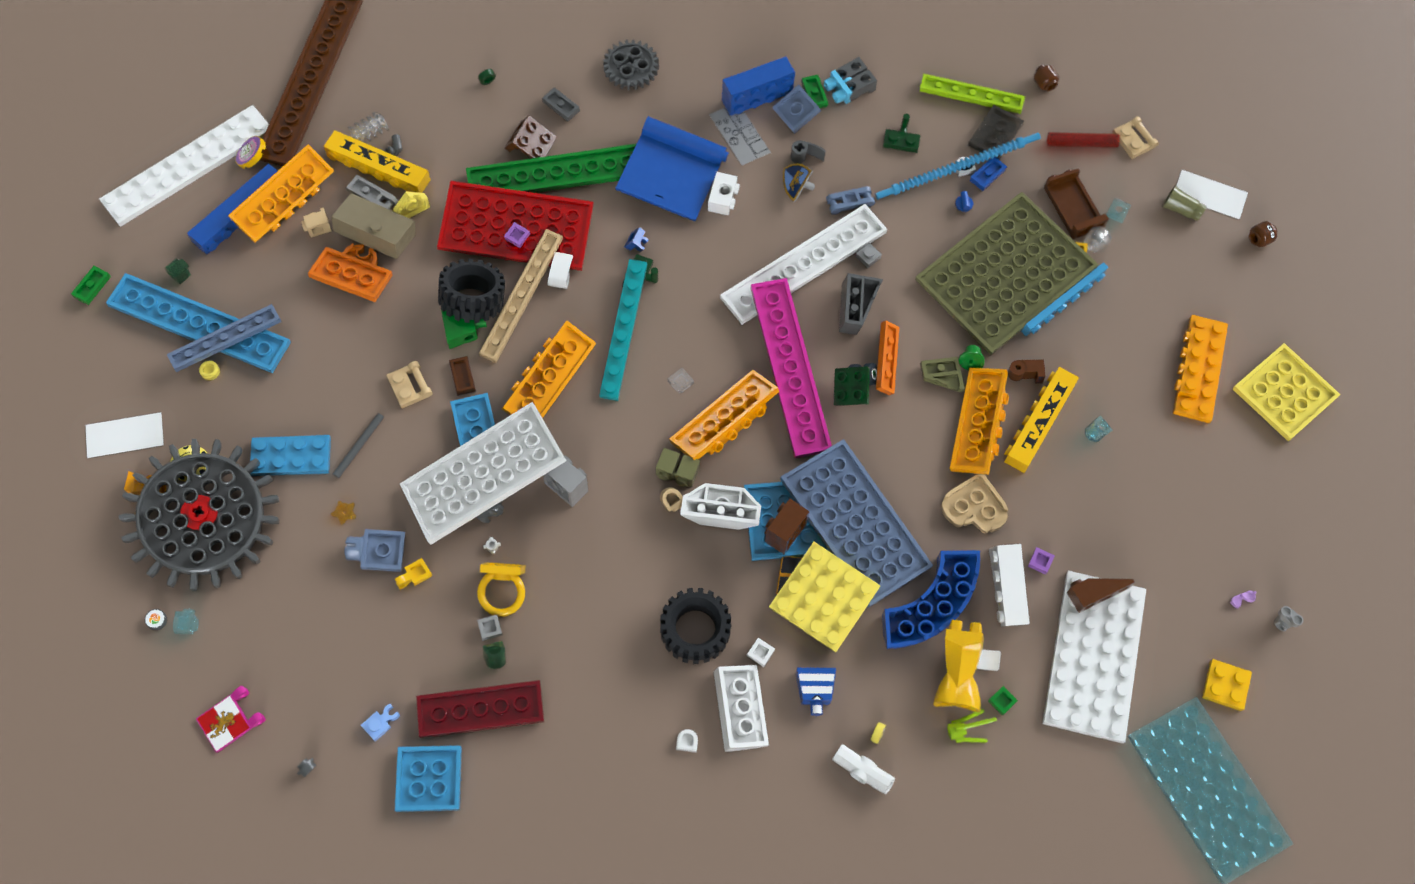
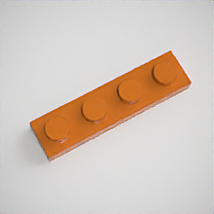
[876,320,899,396]

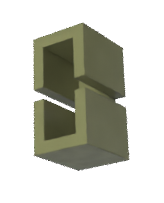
[656,448,700,487]

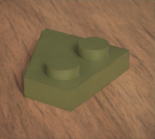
[920,357,965,392]

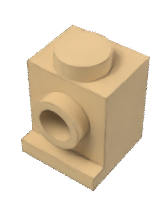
[301,207,332,237]

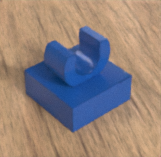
[624,227,649,252]

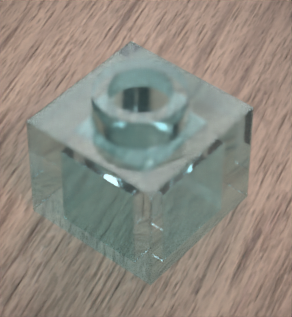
[1106,198,1131,223]

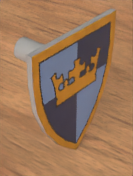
[783,163,815,202]

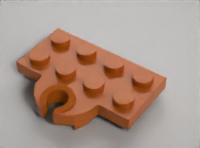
[308,243,393,302]

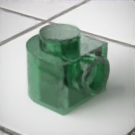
[164,258,191,284]
[483,641,506,669]

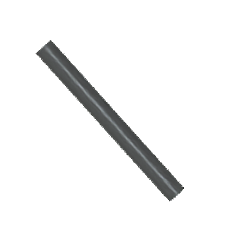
[333,413,384,478]

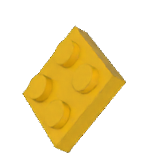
[1202,659,1252,711]

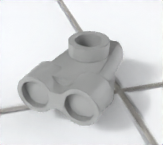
[1274,606,1303,631]

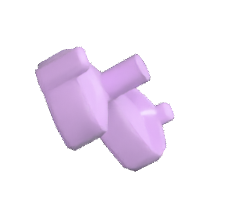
[1230,591,1257,608]

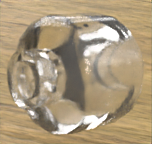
[1084,226,1112,253]

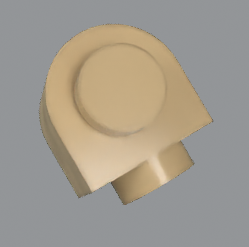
[660,487,683,512]

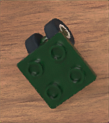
[834,363,877,406]

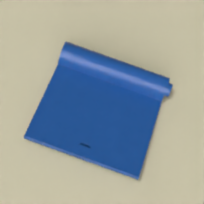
[615,116,729,222]

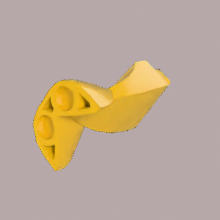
[933,620,984,713]

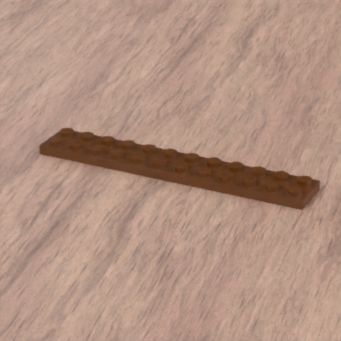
[259,0,363,166]

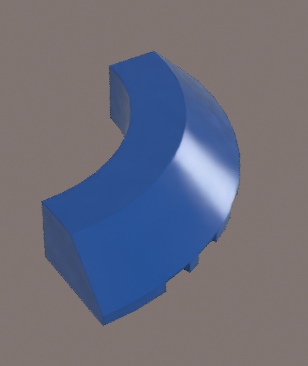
[882,550,980,649]

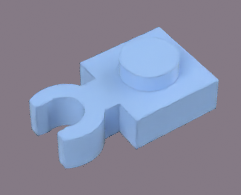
[361,704,400,742]

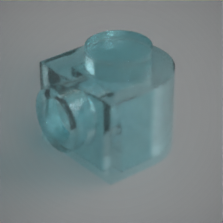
[1085,415,1113,442]
[173,609,199,635]

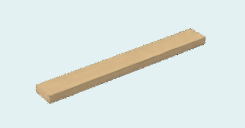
[479,229,563,363]

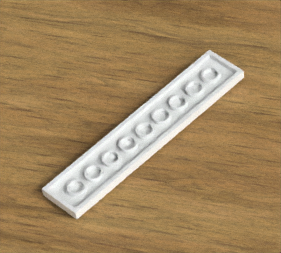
[99,105,269,227]
[720,204,887,325]

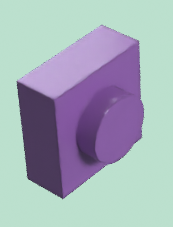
[504,222,530,248]
[1028,547,1055,575]

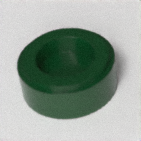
[478,69,496,85]

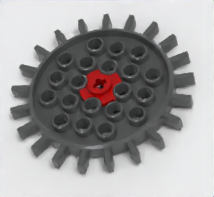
[119,439,280,591]

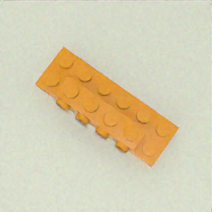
[228,144,334,243]
[1173,315,1228,423]
[502,321,596,418]
[950,368,1009,475]
[669,370,779,461]

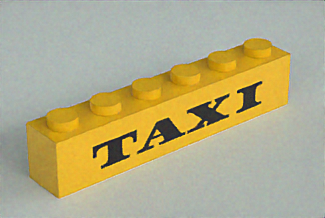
[324,130,431,193]
[1004,367,1079,473]

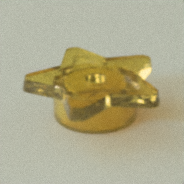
[331,501,356,525]

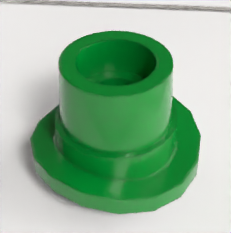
[958,345,985,371]

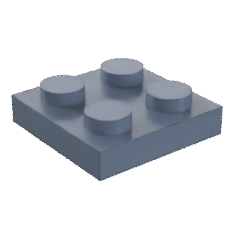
[772,85,821,134]

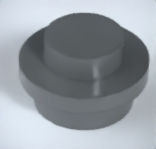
[297,758,316,778]

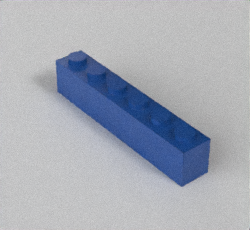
[187,164,277,255]

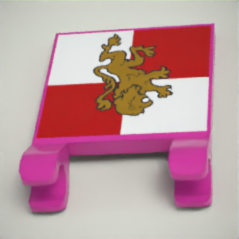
[196,686,266,753]

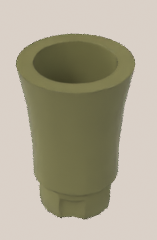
[1162,185,1206,221]

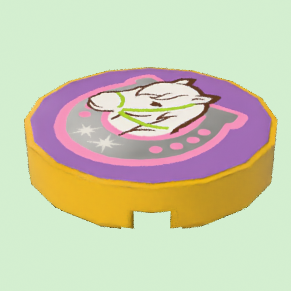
[235,136,266,169]

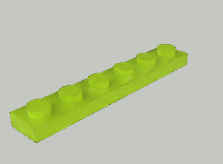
[919,74,1025,114]

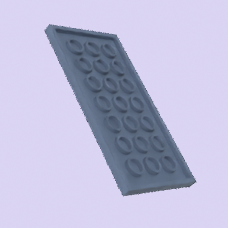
[780,439,933,608]

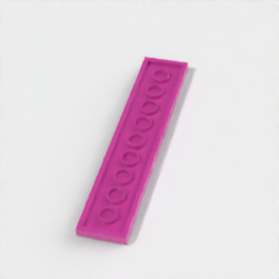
[750,278,832,458]

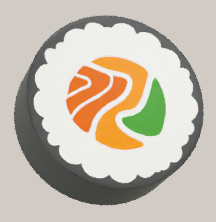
[145,609,167,630]

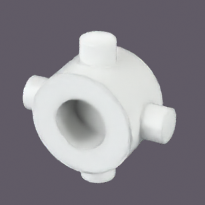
[483,537,501,554]

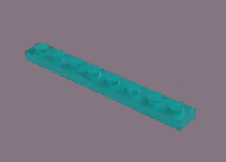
[599,259,647,401]

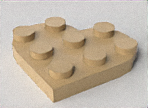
[941,474,1008,534]

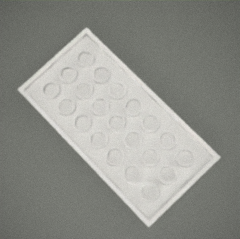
[400,402,567,544]
[1042,571,1146,743]

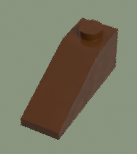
[1067,578,1135,613]

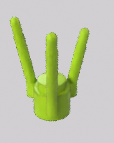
[947,709,997,743]

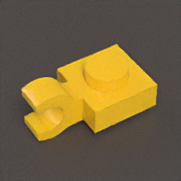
[395,558,432,590]

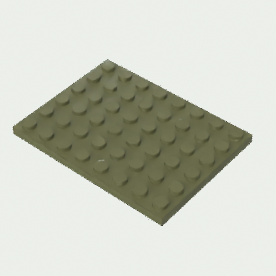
[915,192,1099,355]

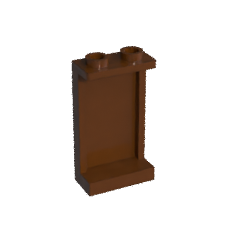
[1044,168,1109,239]

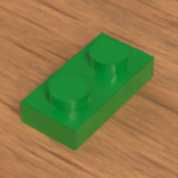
[801,75,828,108]
[71,266,111,305]

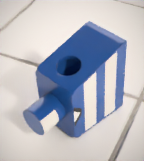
[796,668,836,716]

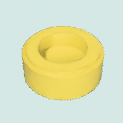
[199,361,220,380]
[871,722,886,744]

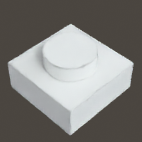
[747,638,775,667]

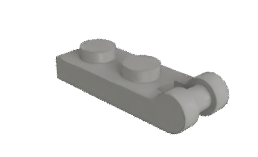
[346,175,398,210]

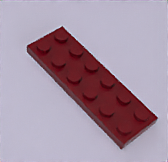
[416,680,544,738]

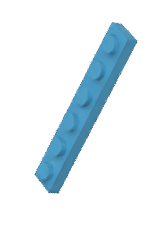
[1021,262,1109,336]

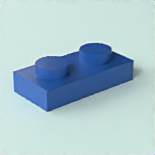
[969,156,1007,191]

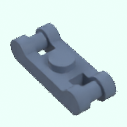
[826,186,875,215]

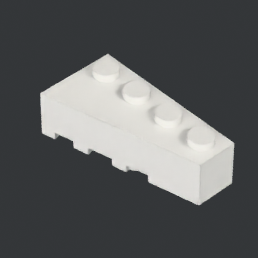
[989,544,1030,627]

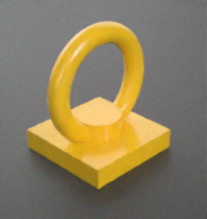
[477,562,526,617]

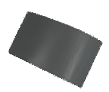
[791,140,826,164]

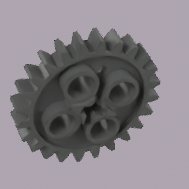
[603,39,659,90]

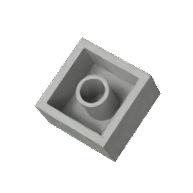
[543,455,588,507]

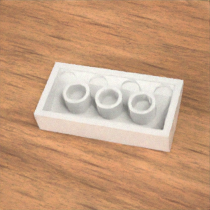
[714,665,769,752]

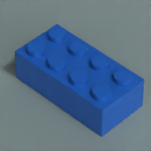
[722,56,795,116]

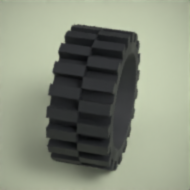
[438,259,505,323]
[660,588,731,664]

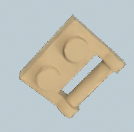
[1112,116,1159,159]
[387,361,433,408]

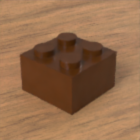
[764,499,810,555]

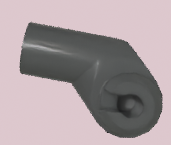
[385,134,402,156]

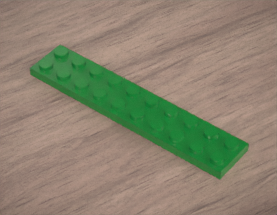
[466,144,636,193]

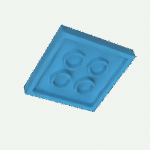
[395,745,462,812]

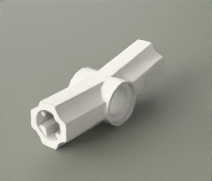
[832,744,895,795]

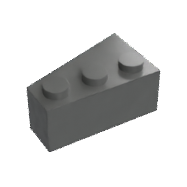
[839,273,883,335]

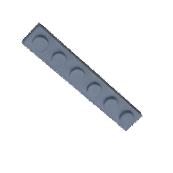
[167,304,282,372]

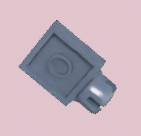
[344,529,406,572]

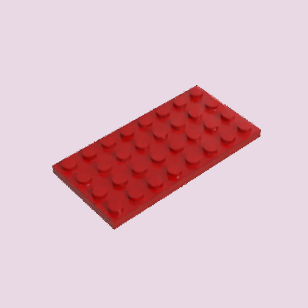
[437,181,594,271]

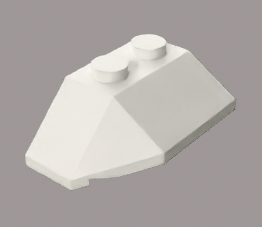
[680,483,761,530]

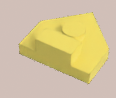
[393,192,430,218]

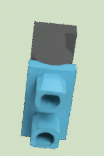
[823,57,877,104]

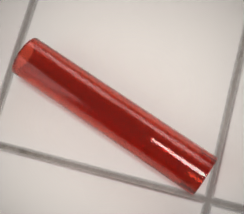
[1047,132,1120,148]

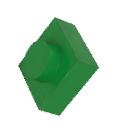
[988,686,1018,716]

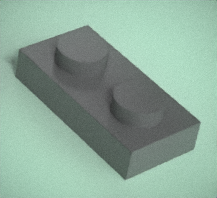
[542,87,580,121]

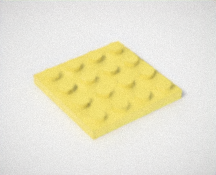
[1233,343,1341,442]
[769,542,880,653]

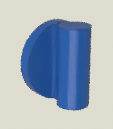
[955,191,973,212]

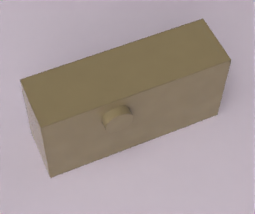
[331,193,416,259]

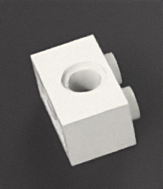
[708,172,740,216]

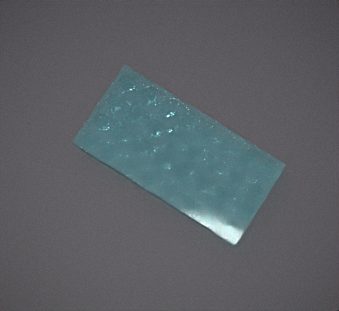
[1127,697,1294,884]

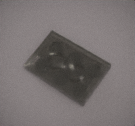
[968,105,1024,160]

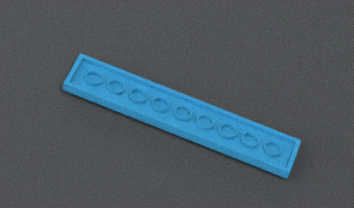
[106,273,291,373]

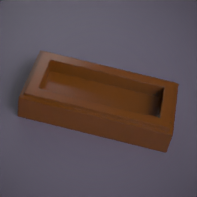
[449,356,476,396]

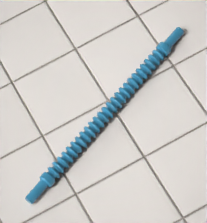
[875,132,1041,200]

